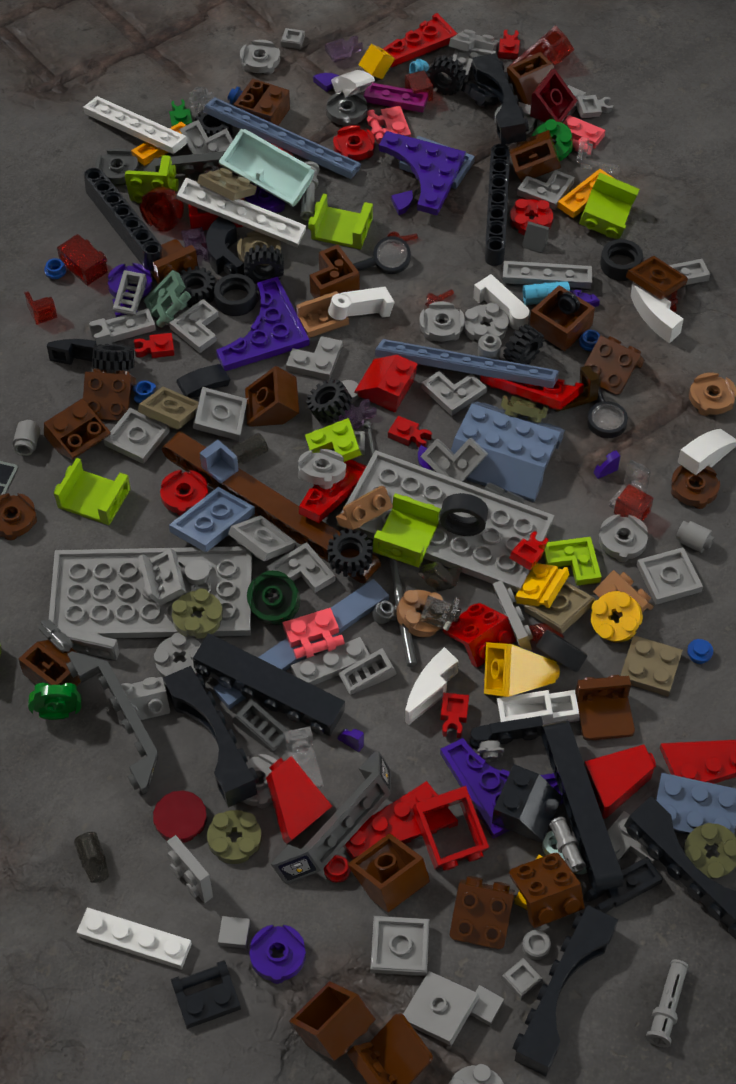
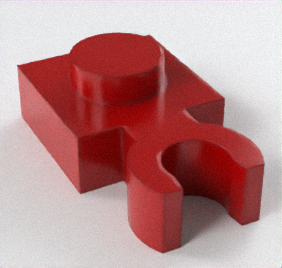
[498,29,520,60]
[134,333,175,358]
[388,416,432,448]
[509,531,548,570]
[440,692,469,738]

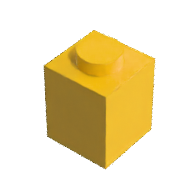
[358,44,395,79]

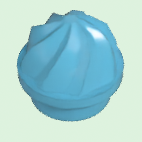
[409,59,429,80]

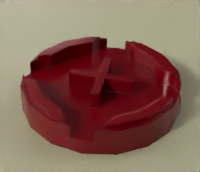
[153,790,207,843]

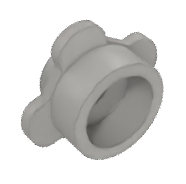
[477,741,504,761]

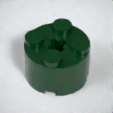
[247,570,300,625]

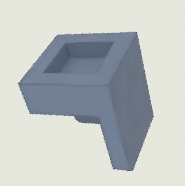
[200,440,238,483]

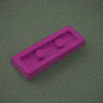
[364,83,428,113]

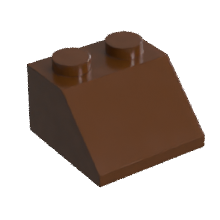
[245,366,299,427]
[348,833,430,913]

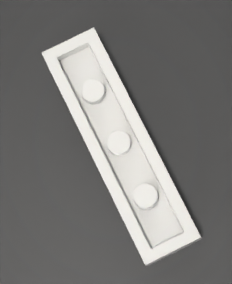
[76,907,192,970]

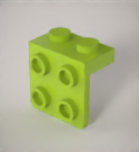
[125,155,179,204]

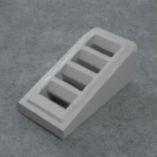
[112,270,147,316]
[338,648,397,695]

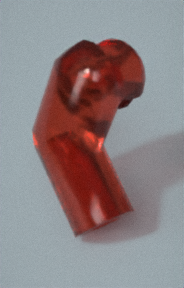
[529,623,564,641]

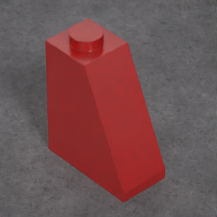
[584,744,656,819]
[266,756,332,844]

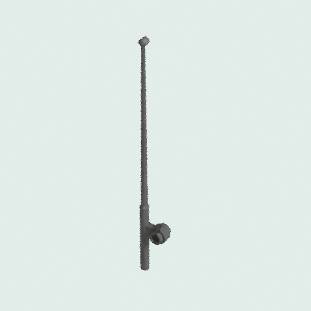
[363,421,417,667]

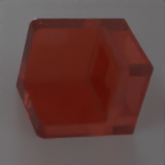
[405,70,433,102]
[24,291,57,325]
[614,485,654,522]

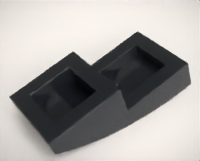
[47,339,97,365]
[176,364,231,398]

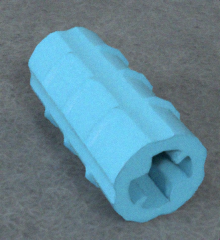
[523,281,570,305]

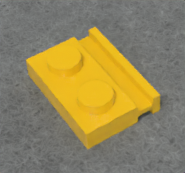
[515,563,570,608]

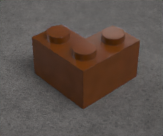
[309,244,360,299]

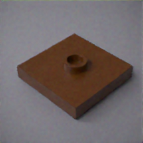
[626,256,688,300]

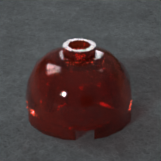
[140,187,184,232]

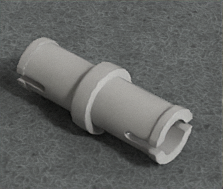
[549,817,586,873]

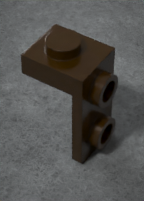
[554,365,601,412]

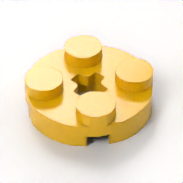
[591,591,643,643]

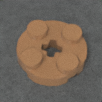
[689,373,736,416]
[396,590,447,637]

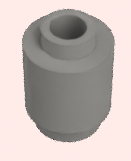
[477,334,501,360]
[13,420,41,456]
[676,521,715,553]

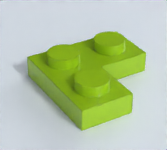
[305,418,362,462]
[543,537,602,586]

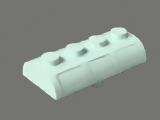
[218,129,315,207]

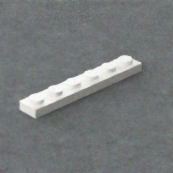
[83,96,188,154]
[177,178,306,247]

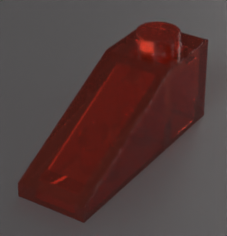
[509,25,574,66]

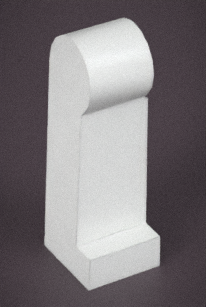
[473,274,529,330]
[328,287,394,320]

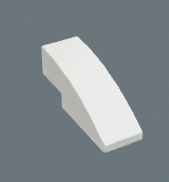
[331,70,375,98]
[631,282,683,343]
[678,429,736,475]
[405,647,459,725]
[497,690,580,725]

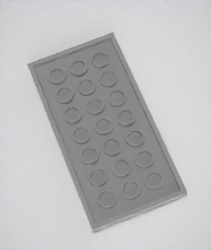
[337,450,554,593]
[49,546,252,638]

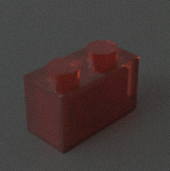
[57,234,108,286]

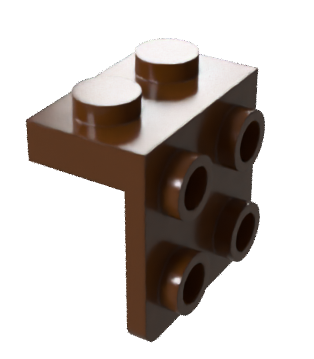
[150,239,198,284]
[584,335,645,395]
[83,369,136,421]
[575,675,635,741]
[509,853,585,928]
[450,876,515,949]
[347,1013,433,1084]

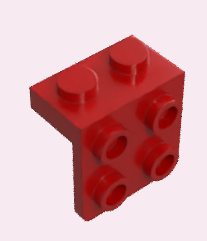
[442,603,516,668]

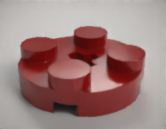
[333,125,375,161]
[510,199,553,236]
[160,470,208,516]

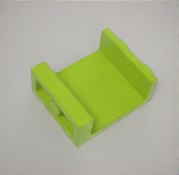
[579,173,640,239]
[308,194,373,249]
[54,458,131,525]
[373,493,441,568]

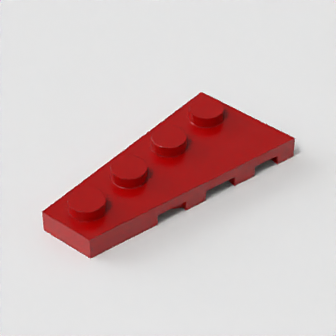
[383,13,458,68]
[480,375,584,410]
[299,459,366,523]
[660,740,736,784]
[343,781,458,860]

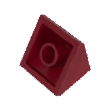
[530,68,578,122]

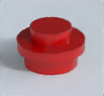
[324,855,351,883]

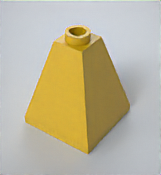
[484,642,560,697]

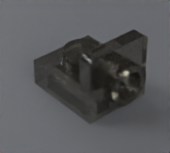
[420,596,462,631]

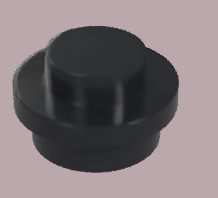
[558,292,580,314]

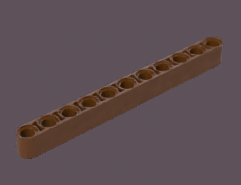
[162,432,381,583]

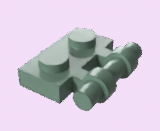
[144,270,191,328]

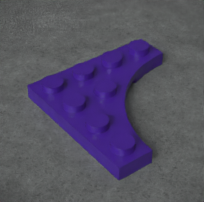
[379,131,466,215]
[216,276,310,371]
[440,738,564,839]

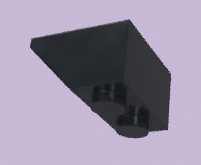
[492,764,562,844]

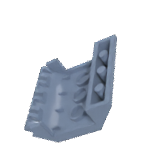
[451,402,565,502]

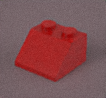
[354,355,418,413]

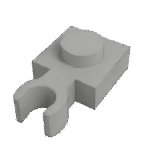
[576,95,613,118]

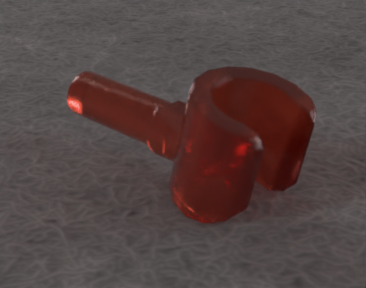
[387,231,418,249]
[425,289,454,307]
[666,290,678,312]

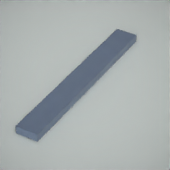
[203,97,361,179]
[375,339,559,388]
[213,579,389,709]

